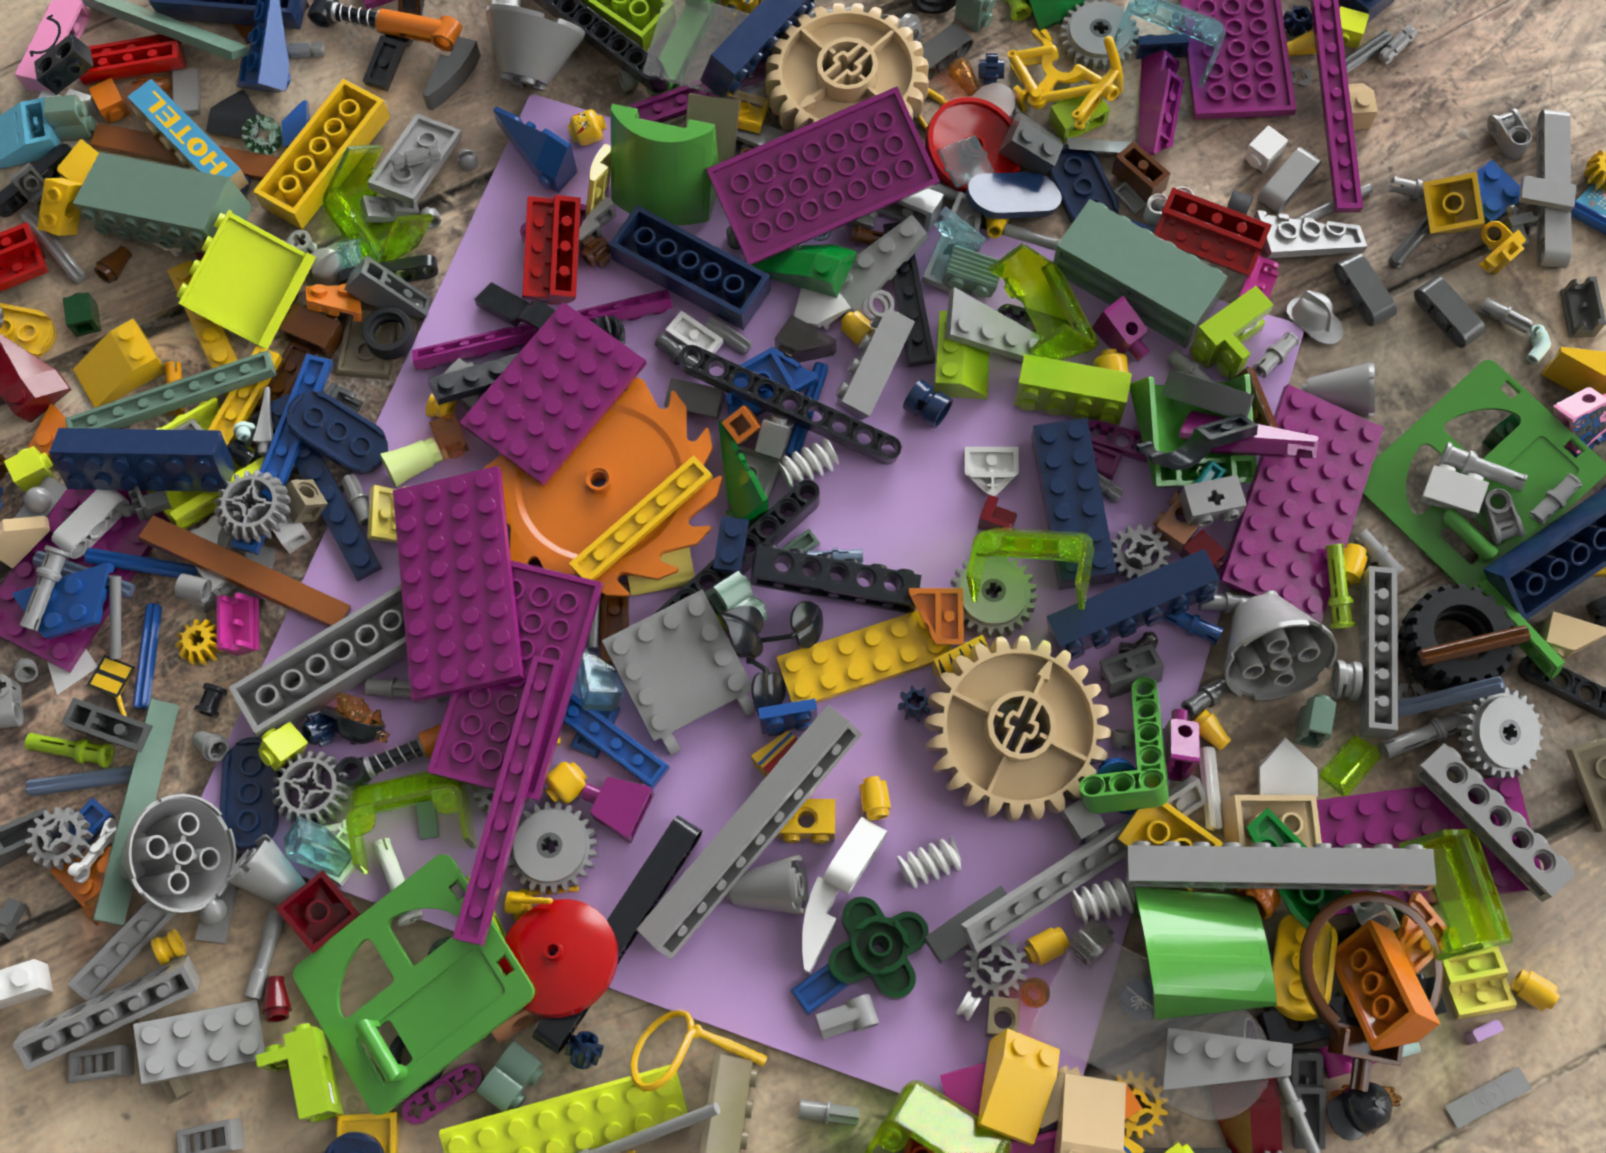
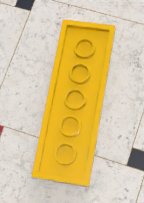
[776,611,951,704]

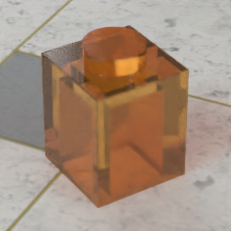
[429,413,470,460]

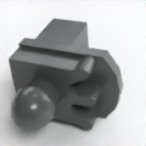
[1502,205,1539,248]
[119,486,171,522]
[0,898,27,940]

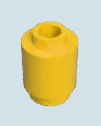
[840,311,872,346]
[1344,543,1368,586]
[858,776,891,821]
[1023,926,1070,967]
[1510,969,1560,1012]

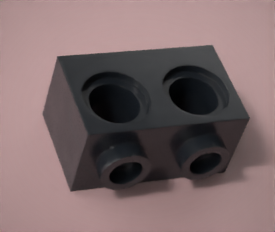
[34,33,93,95]

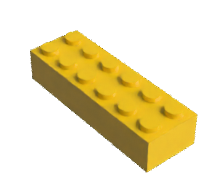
[253,78,390,230]

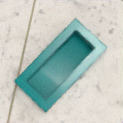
[1194,460,1225,484]

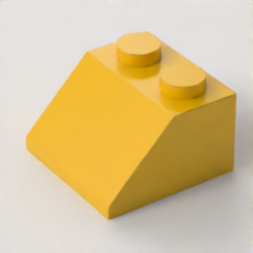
[1422,172,1485,234]

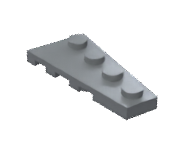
[1254,210,1368,258]
[840,215,928,314]
[1162,1028,1293,1091]

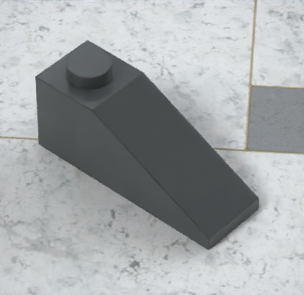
[344,256,432,319]
[61,698,153,752]

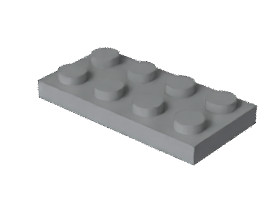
[368,114,462,206]
[133,1000,265,1086]

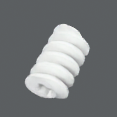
[778,438,839,489]
[896,835,961,889]
[1070,877,1135,925]

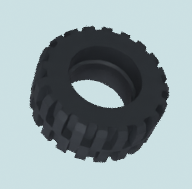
[1398,584,1516,690]

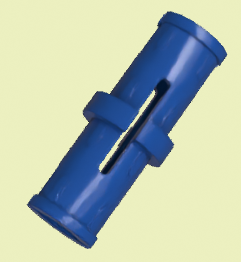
[1164,612,1223,645]

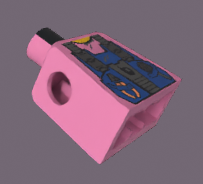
[1553,388,1606,454]

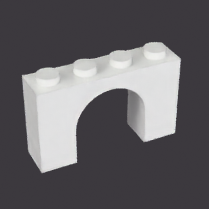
[189,511,312,596]

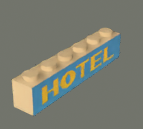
[127,79,249,190]

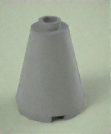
[1302,363,1375,416]
[227,834,306,905]
[726,855,808,915]

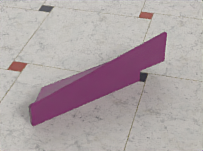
[1138,50,1184,156]
[1179,411,1319,459]

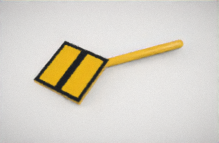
[87,655,136,716]

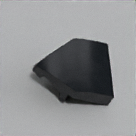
[206,89,263,141]

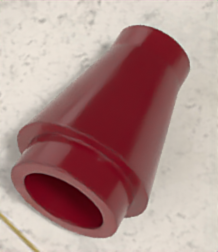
[262,976,292,1022]

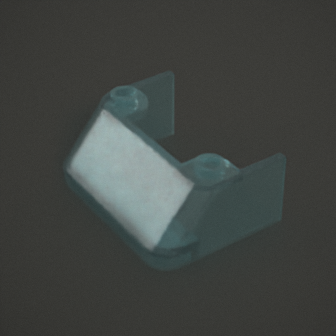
[1114,0,1226,87]

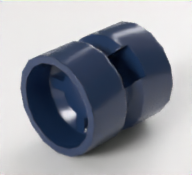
[903,379,953,428]

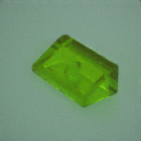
[1319,735,1380,796]

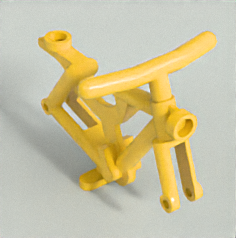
[1007,28,1124,130]

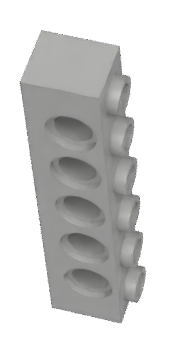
[1360,566,1398,739]
[1413,743,1576,902]
[13,954,201,1071]

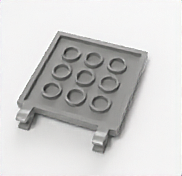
[602,589,756,755]

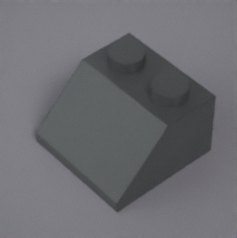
[998,111,1063,175]

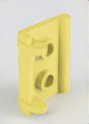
[627,548,695,596]

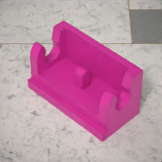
[1238,255,1279,299]
[217,593,259,656]

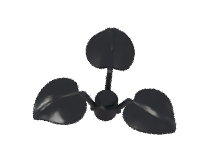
[720,601,823,716]

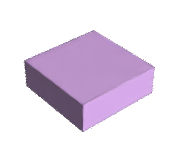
[1464,1020,1504,1045]

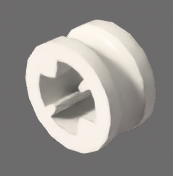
[956,991,981,1022]

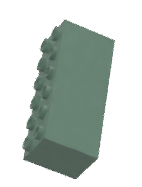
[73,152,253,254]
[1051,199,1228,348]

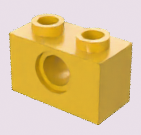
[37,178,82,236]
[777,799,835,844]

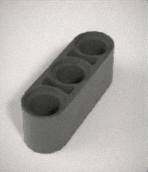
[922,23,974,81]
[1333,253,1397,327]
[1414,276,1486,348]

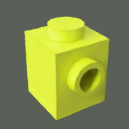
[1339,6,1369,49]
[4,446,54,492]
[258,722,308,772]

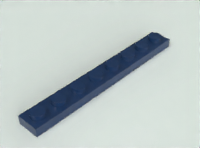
[270,394,383,581]

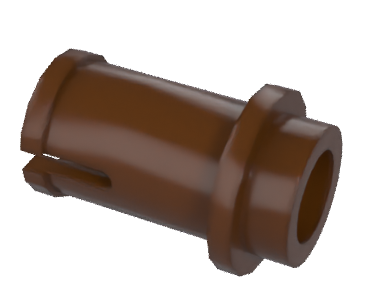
[850,225,884,245]

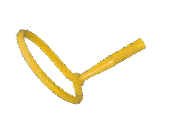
[630,1009,767,1092]

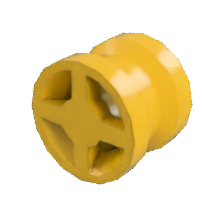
[425,393,457,423]
[151,929,186,965]

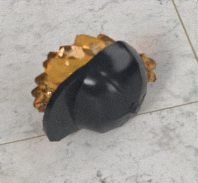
[320,692,390,745]
[1326,1081,1402,1141]

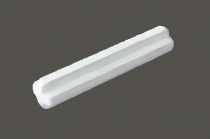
[1199,746,1223,831]

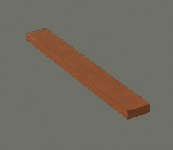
[90,123,280,181]
[138,515,351,627]

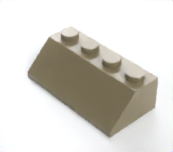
[700,1053,758,1153]

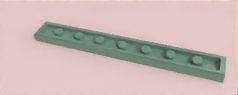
[81,0,249,61]
[65,350,276,429]
[92,698,179,926]

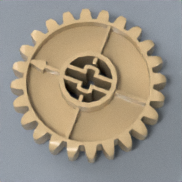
[765,3,929,131]
[924,635,1111,822]

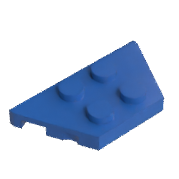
[727,347,820,417]
[13,562,114,639]

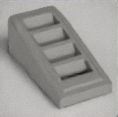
[68,1045,134,1083]
[176,1118,244,1153]

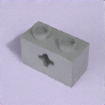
[1179,475,1247,527]

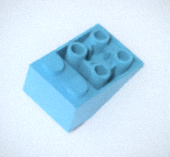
[0,97,61,169]

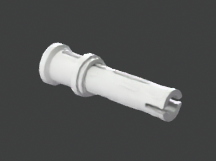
[372,838,424,927]

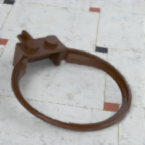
[1299,891,1444,1092]

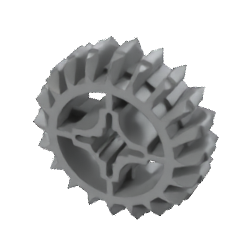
[214,469,291,543]
[271,750,351,828]

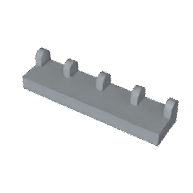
[67,901,176,1001]

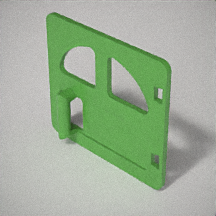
[1363,360,1606,590]
[293,854,535,1115]

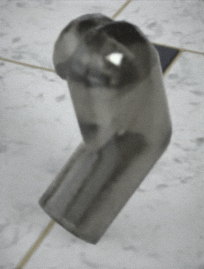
[1118,631,1158,655]

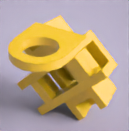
[1478,221,1526,275]

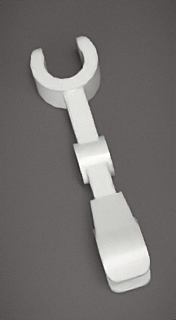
[68,818,117,883]

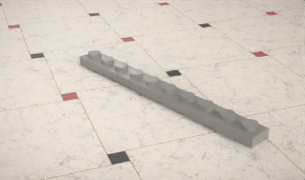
[961,775,1208,952]

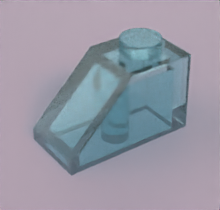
[577,649,625,711]
[284,816,353,877]

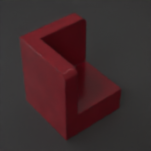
[978,495,1017,539]

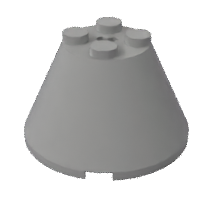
[485,4,585,91]
[1224,591,1337,701]
[120,794,236,913]

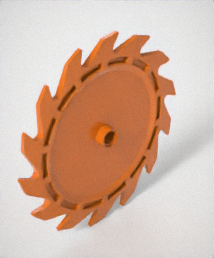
[483,377,723,597]

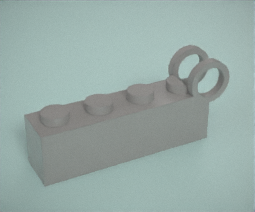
[835,290,915,419]

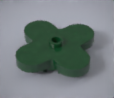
[828,897,929,1000]

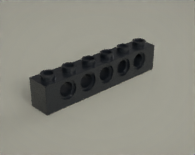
[750,543,922,614]
[1256,973,1447,1046]

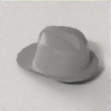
[306,242,362,286]
[1287,290,1343,345]

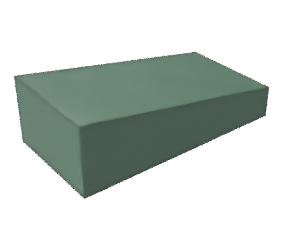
[782,529,820,553]
[416,800,439,840]

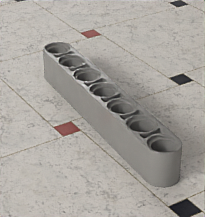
[1537,110,1572,268]

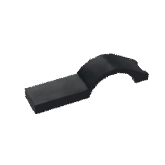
[363,0,425,91]
[474,282,556,330]
[1136,414,1258,470]

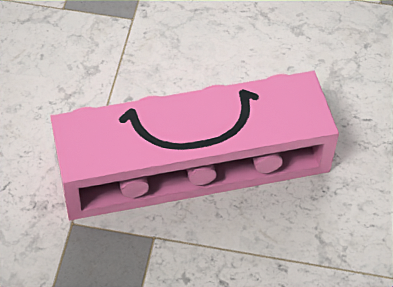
[15,0,91,93]

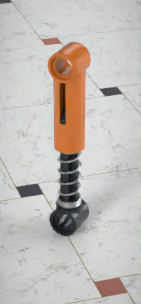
[307,0,463,52]
[336,723,442,791]

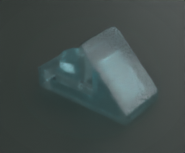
[934,206,986,255]

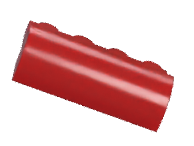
[79,34,187,86]
[1154,187,1272,278]
[522,195,581,305]
[0,222,49,292]

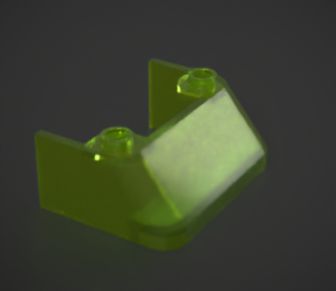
[323,145,434,263]
[989,243,1099,360]
[966,527,1094,610]
[346,771,477,874]
[1399,829,1513,961]
[865,1080,1012,1153]

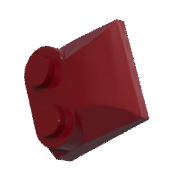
[275,870,360,953]

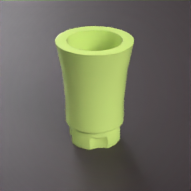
[380,437,443,488]

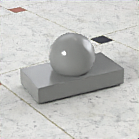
[14,475,67,518]
[195,884,239,944]

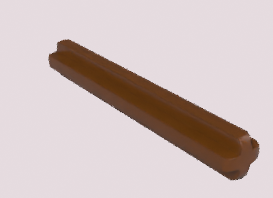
[1418,625,1531,666]

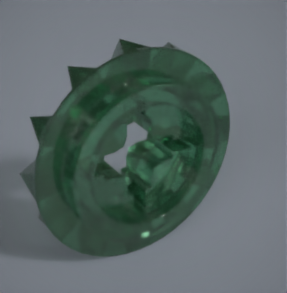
[241,114,282,155]

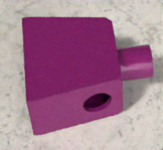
[1091,296,1151,362]
[1163,709,1200,782]
[581,777,654,843]

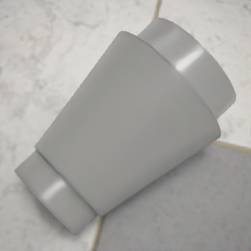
[192,731,229,762]

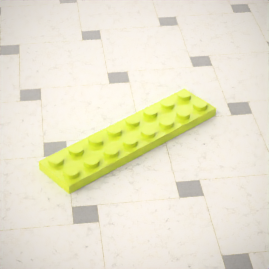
[439,1064,689,1153]

